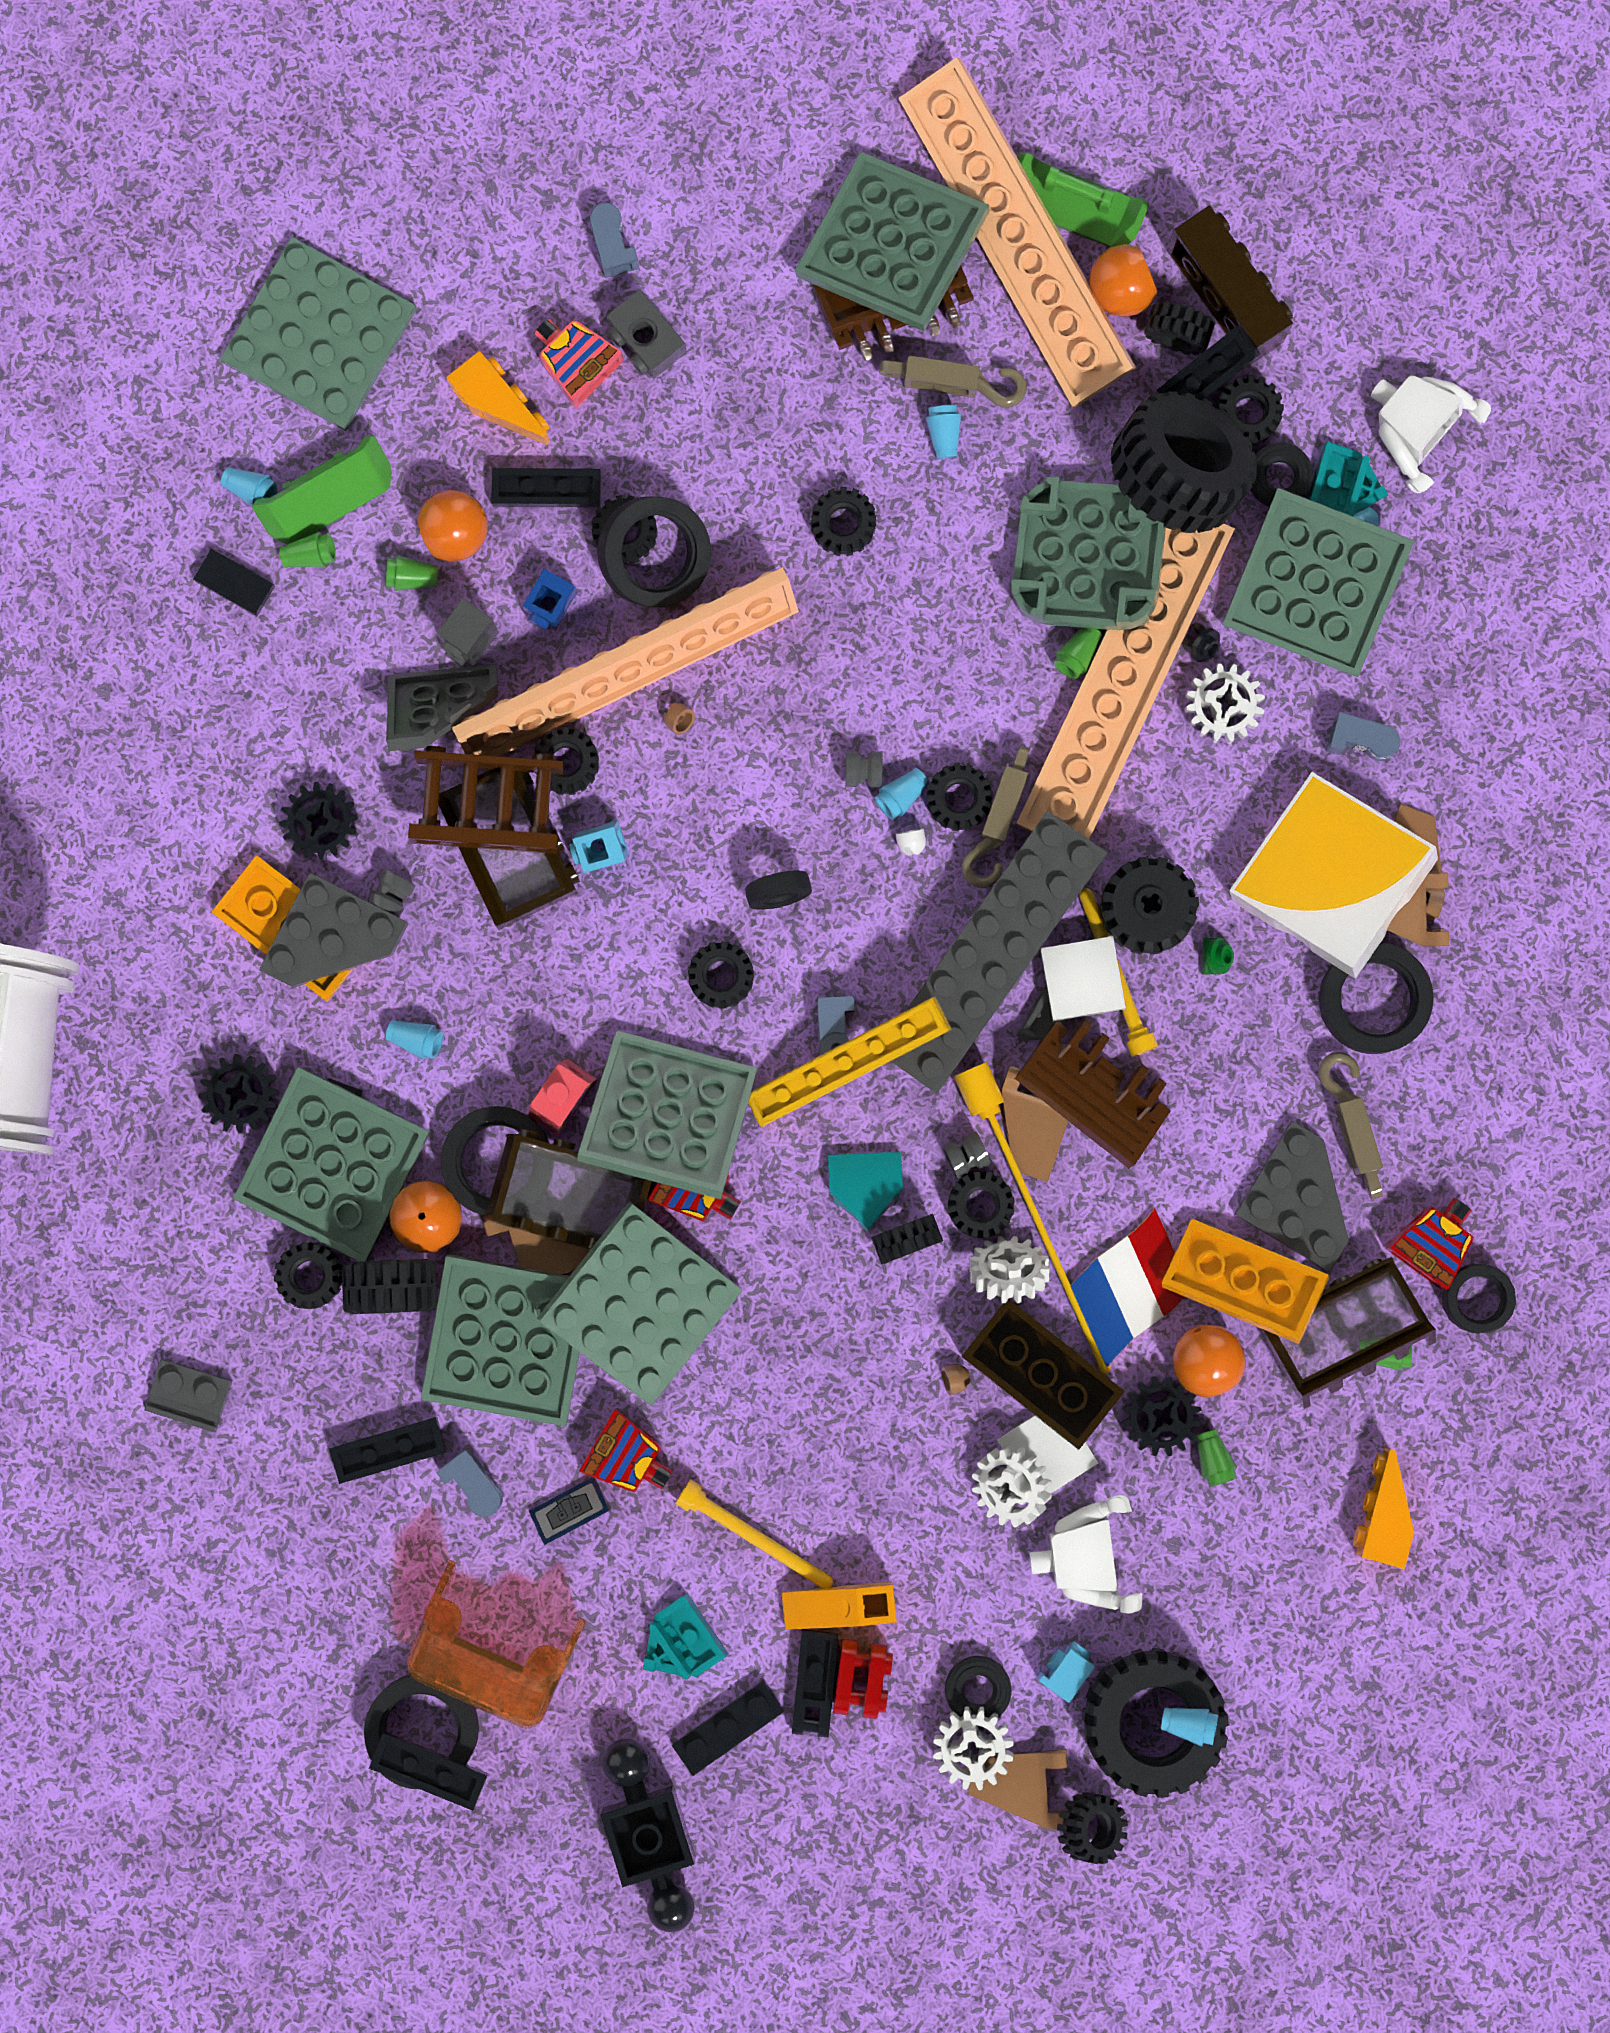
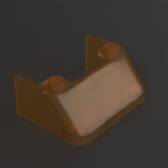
[407,1560,586,1729]

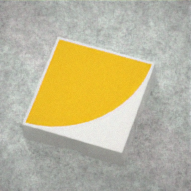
[1229,772,1438,979]

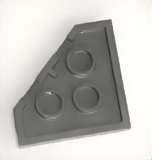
[386,664,498,752]
[259,873,409,988]
[1234,1121,1349,1272]

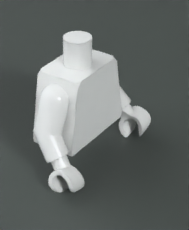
[1371,376,1491,493]
[1029,1494,1142,1614]

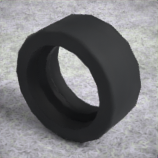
[1442,1264,1516,1334]

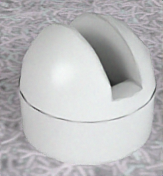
[895,829,926,856]

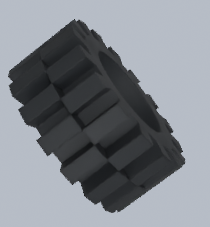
[1144,302,1215,356]
[1216,375,1284,445]
[811,487,876,556]
[591,495,658,565]
[532,727,599,795]
[926,763,993,832]
[688,941,754,1009]
[948,1172,1015,1238]
[871,1213,943,1265]
[274,1243,342,1309]
[1057,1792,1128,1864]

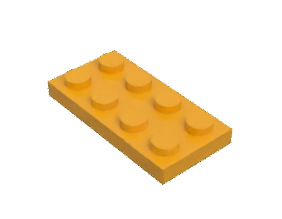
[211,855,354,1002]
[1162,1218,1329,1344]

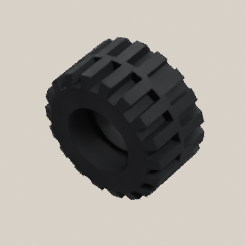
[342,1259,437,1314]

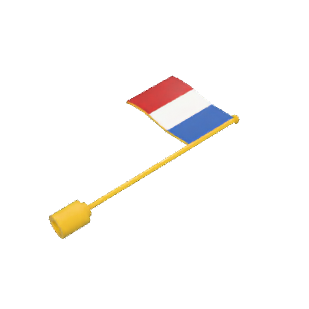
[954,1062,1185,1375]

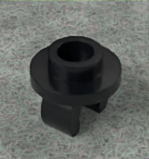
[1182,622,1220,662]

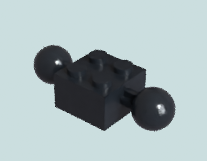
[600,1739,696,1932]

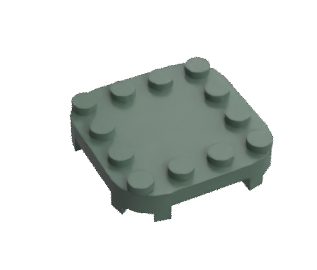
[1011,476,1166,630]

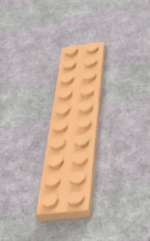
[898,57,1136,407]
[1016,524,1235,839]
[452,567,799,757]

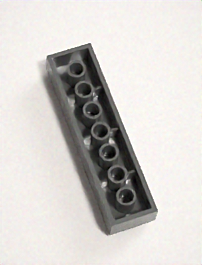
[891,810,1108,1094]

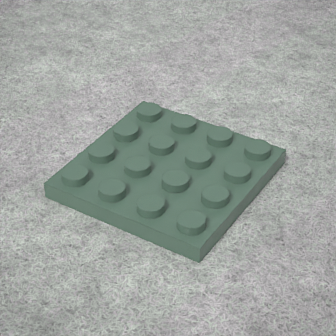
[795,151,990,332]
[220,237,417,431]
[1222,487,1415,677]
[577,1030,758,1199]
[233,1067,431,1262]
[537,1201,742,1406]
[421,1254,580,1427]

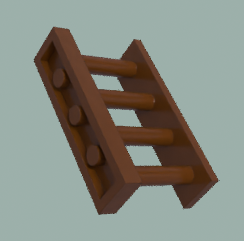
[408,746,564,854]

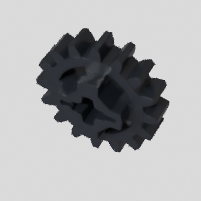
[279,782,361,862]
[198,1054,280,1134]
[1121,1376,1202,1456]

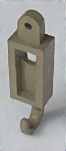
[879,355,1027,408]
[962,745,1030,888]
[1318,1052,1383,1200]

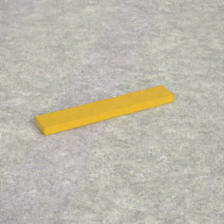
[748,997,952,1128]

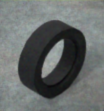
[597,496,711,607]
[1319,943,1434,1054]
[441,1106,553,1215]
[364,1672,479,1789]

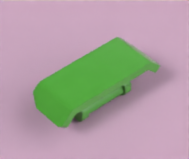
[1017,152,1149,248]
[252,436,392,544]

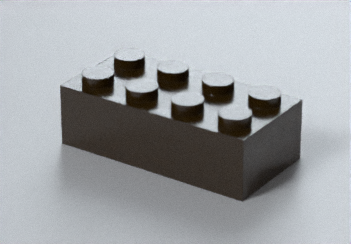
[1166,205,1293,366]
[962,1299,1125,1450]

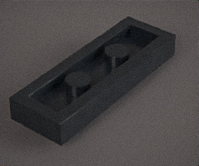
[1157,325,1261,400]
[491,468,601,508]
[329,1417,447,1484]
[672,1680,784,1776]
[369,1731,489,1811]

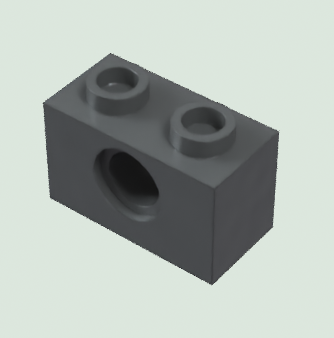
[606,289,687,380]
[437,598,499,666]

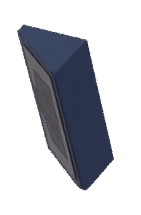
[529,1477,611,1545]

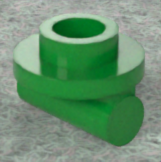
[1202,938,1234,975]

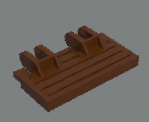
[813,265,974,361]
[1014,1019,1171,1169]

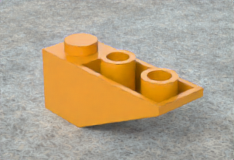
[446,351,550,445]
[1353,1447,1414,1569]
[782,1581,897,1630]

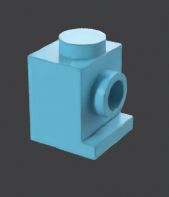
[570,819,629,873]
[1037,1641,1095,1703]

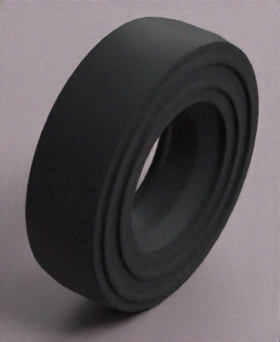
[1250,442,1313,507]
[745,870,812,910]
[945,1656,1012,1718]

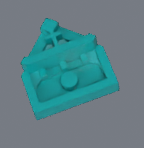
[1308,441,1388,515]
[828,1152,903,1232]
[642,1593,729,1680]

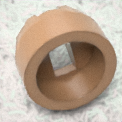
[663,702,695,735]
[941,1364,971,1395]

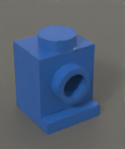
[522,569,578,630]

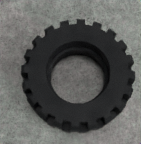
[1111,392,1257,533]
[1082,1648,1229,1798]

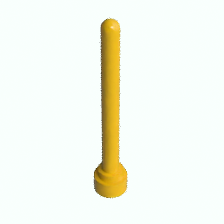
[1079,888,1159,1057]
[675,1479,833,1588]

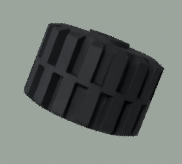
[1100,856,1199,955]

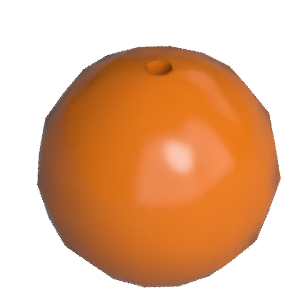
[1089,244,1158,317]
[417,489,488,562]
[389,1180,463,1253]
[1172,1325,1246,1397]

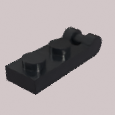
[792,1629,839,1738]

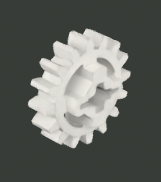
[1185,664,1265,744]
[969,1236,1050,1303]
[972,1445,1052,1527]
[933,1706,1014,1790]

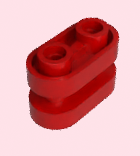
[833,1639,893,1719]

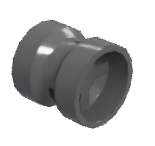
[845,751,883,788]
[367,869,416,918]
[943,1131,991,1179]

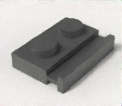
[144,1359,232,1432]

